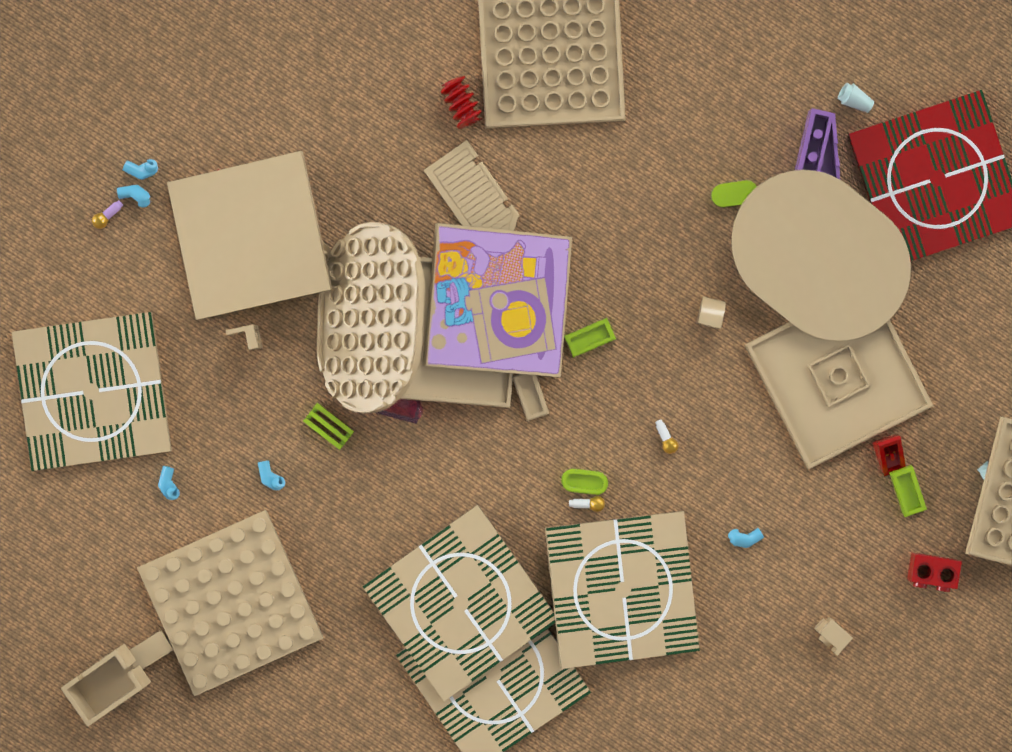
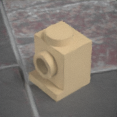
[814,617,853,656]

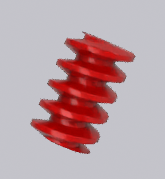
[440,75,483,129]

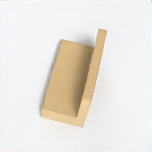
[225,324,263,350]

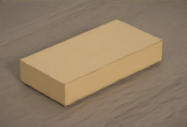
[512,374,549,421]
[129,630,173,669]

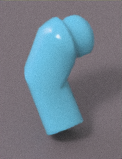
[122,159,158,180]
[117,185,150,208]
[258,460,285,490]
[158,466,180,500]
[728,528,764,548]

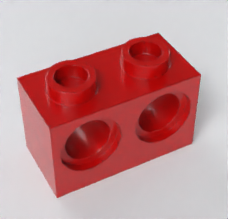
[907,552,962,592]

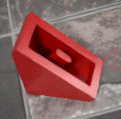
[872,435,906,476]

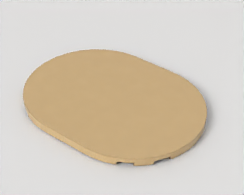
[731,170,911,341]
[317,222,424,413]

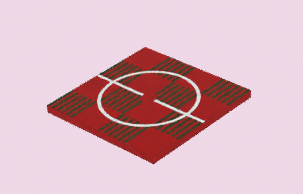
[848,90,1012,261]

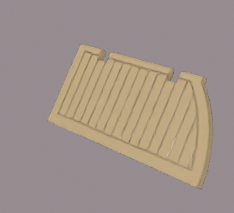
[424,140,520,231]

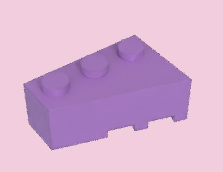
[795,108,840,179]

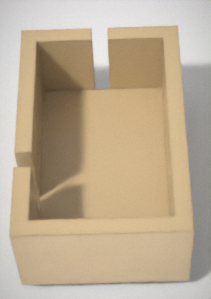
[61,643,151,727]

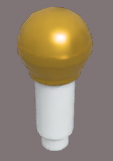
[655,419,679,454]
[569,496,605,512]

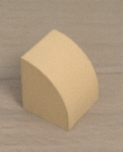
[696,296,726,329]

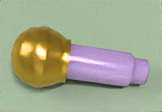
[92,200,123,229]

